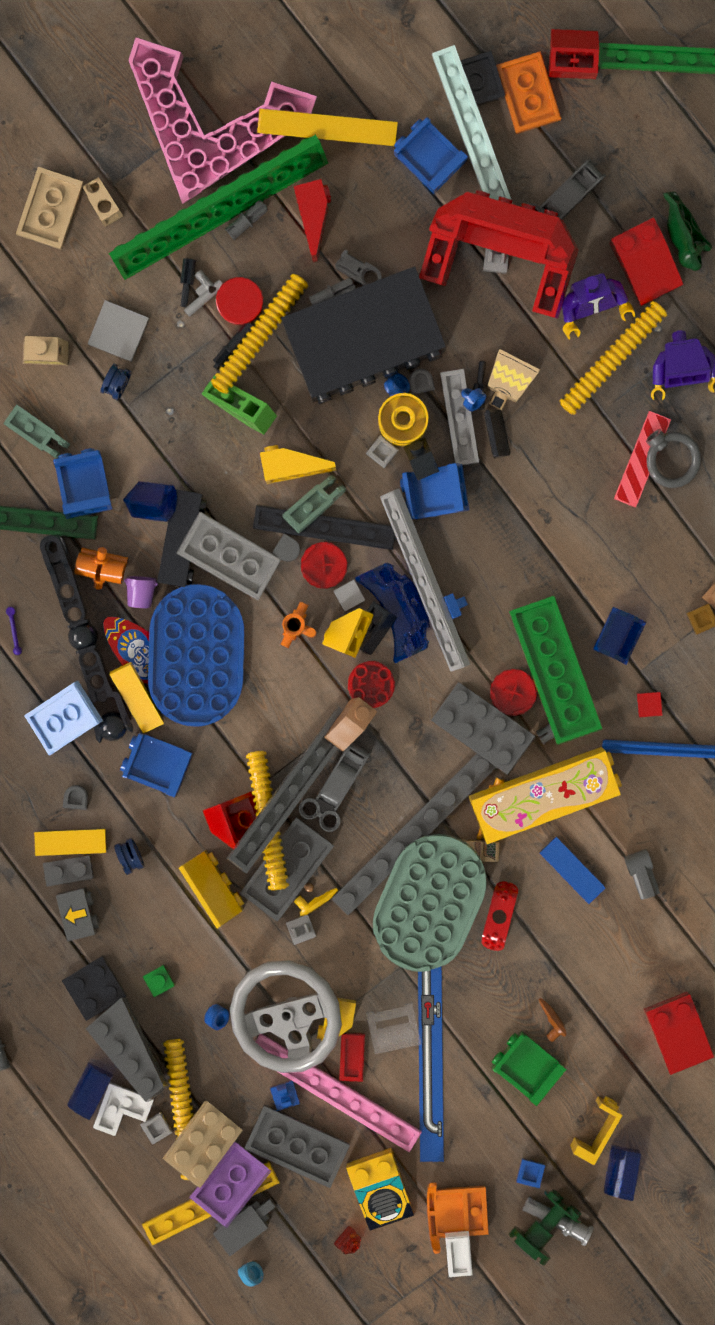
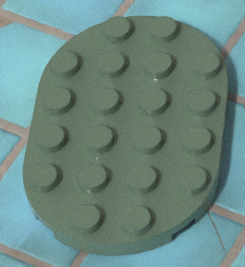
[373,834,487,972]

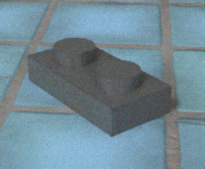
[43,855,94,886]

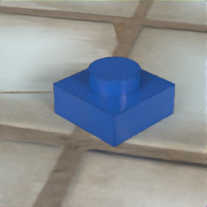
[516,1158,545,1188]

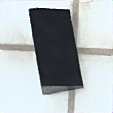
[484,409,510,459]
[360,601,397,655]

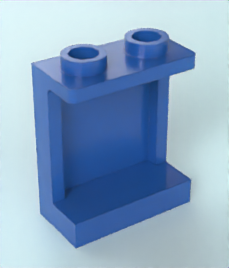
[394,117,468,194]
[53,448,113,519]
[400,463,469,520]
[120,732,193,798]

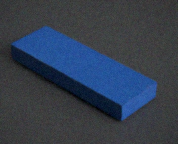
[539,837,605,904]

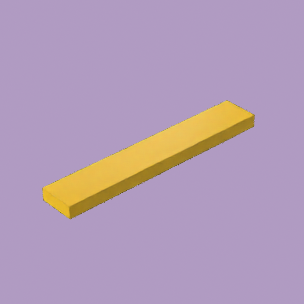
[257,108,398,146]
[142,1161,280,1245]

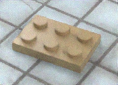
[16,167,84,250]
[162,1101,243,1188]

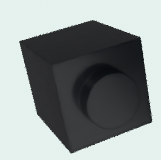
[403,437,439,481]

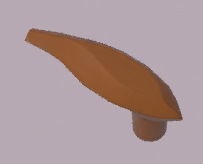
[538,998,566,1042]

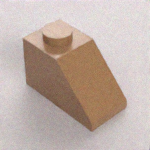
[324,697,377,751]

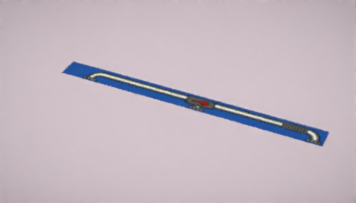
[418,967,444,1162]

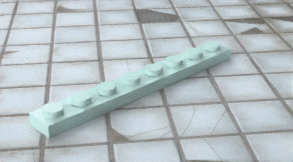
[432,45,513,204]

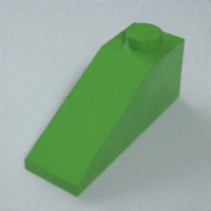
[201,375,277,435]

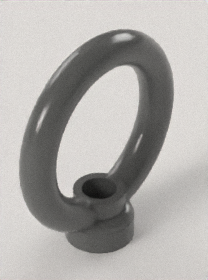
[646,429,701,488]

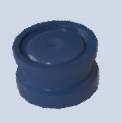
[100,363,132,401]
[114,838,145,875]

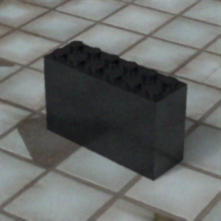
[281,266,446,404]

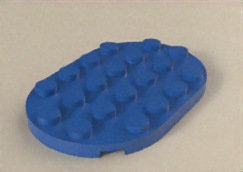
[148,584,244,727]

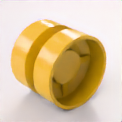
[378,393,428,447]

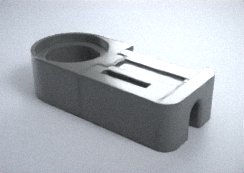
[335,250,381,286]

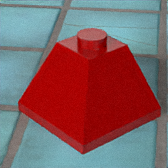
[202,791,257,849]

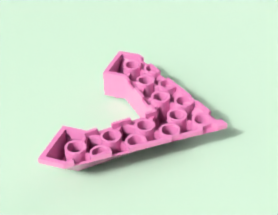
[129,38,317,204]

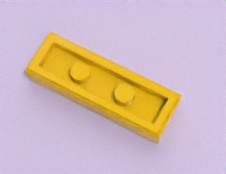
[109,662,164,733]
[34,829,107,856]

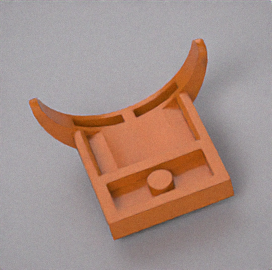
[427,1182,489,1254]

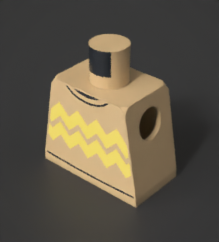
[23,336,69,366]
[487,349,540,410]

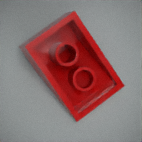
[294,179,331,263]
[609,217,683,306]
[643,991,714,1075]

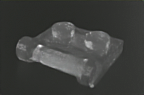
[366,1002,421,1054]

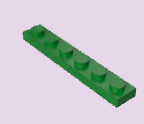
[598,43,715,74]

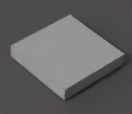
[88,300,149,362]

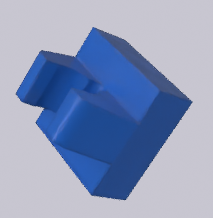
[443,593,468,619]
[270,1080,300,1111]

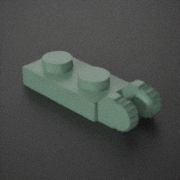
[3,404,70,459]
[283,475,346,533]

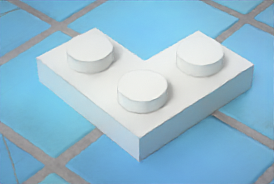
[93,1082,154,1136]

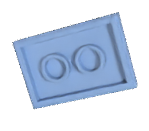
[24,681,103,755]

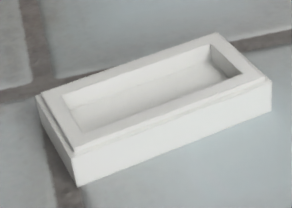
[445,1231,472,1277]

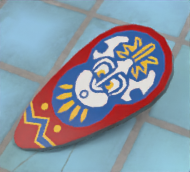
[102,617,149,684]

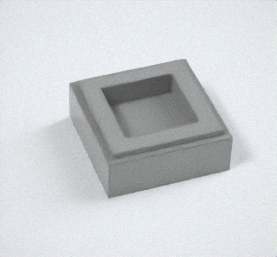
[366,435,399,468]
[334,580,365,611]
[140,1111,173,1145]

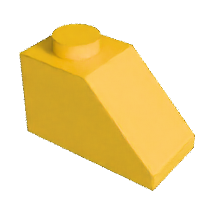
[322,608,374,658]

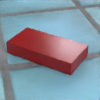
[339,1033,365,1082]

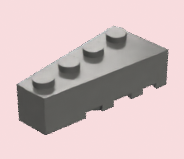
[86,998,169,1102]

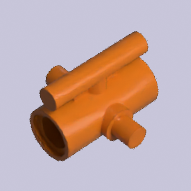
[75,547,128,590]
[280,602,317,648]

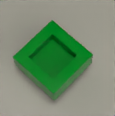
[143,965,175,997]

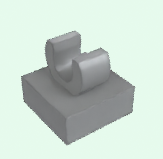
[483,248,509,274]
[286,915,316,945]

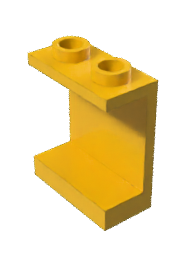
[570,1096,622,1165]

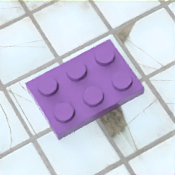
[189,1142,271,1228]

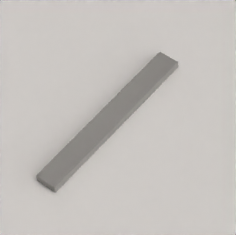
[380,488,470,671]

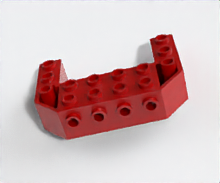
[419,190,579,319]

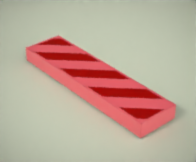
[614,411,671,508]

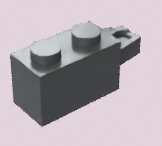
[213,1197,276,1256]

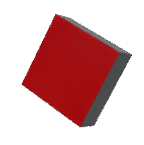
[636,692,662,717]

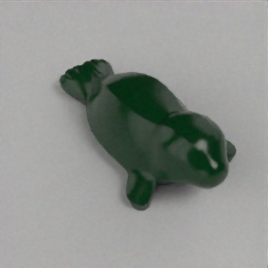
[663,192,712,271]

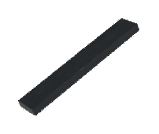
[253,505,395,550]

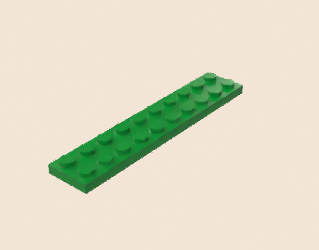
[109,134,329,280]

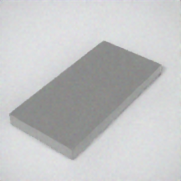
[177,512,281,600]

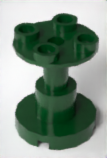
[509,1189,582,1266]

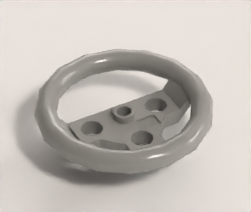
[230,960,342,1073]

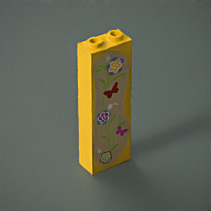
[469,747,622,844]

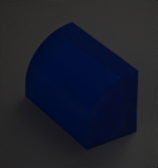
[123,481,177,522]
[593,607,647,665]
[67,1062,113,1120]
[603,1145,641,1201]

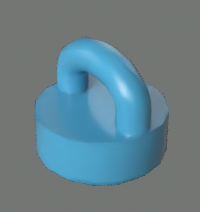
[238,1261,264,1287]

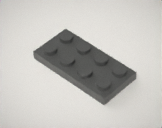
[431,682,536,775]
[240,817,334,922]
[244,1104,350,1188]

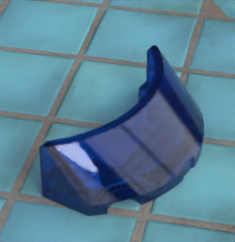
[355,562,430,663]

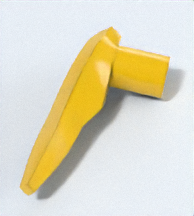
[294,888,338,916]

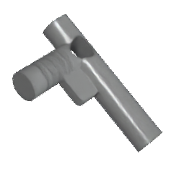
[184,270,223,317]

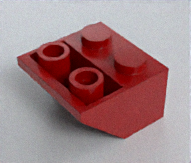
[549,29,599,79]

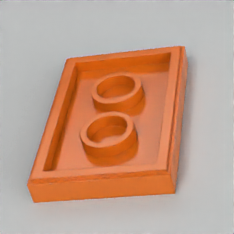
[496,51,561,134]

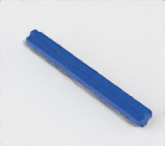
[602,740,715,758]

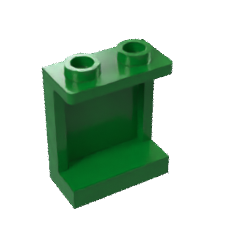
[491,1031,567,1106]

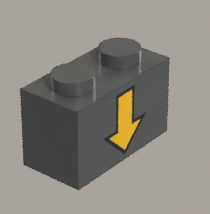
[56,887,100,942]

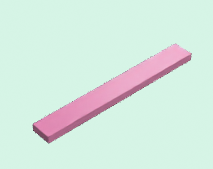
[255,1034,422,1152]

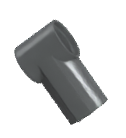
[624,849,660,900]

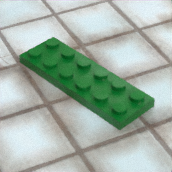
[509,596,602,745]

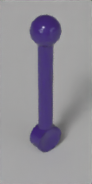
[6,607,22,655]

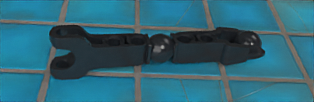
[40,535,134,743]

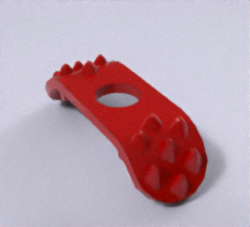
[481,881,519,951]

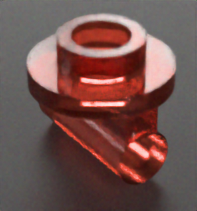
[333,1225,361,1254]

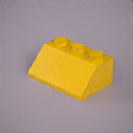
[179,850,245,928]

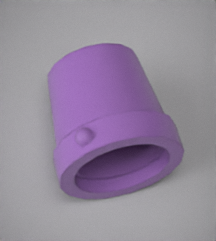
[124,576,158,608]

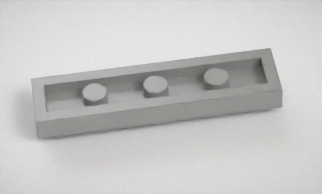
[440,369,479,465]

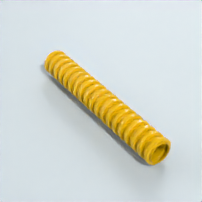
[211,274,309,394]
[559,301,667,415]
[246,751,289,891]
[163,1039,194,1180]

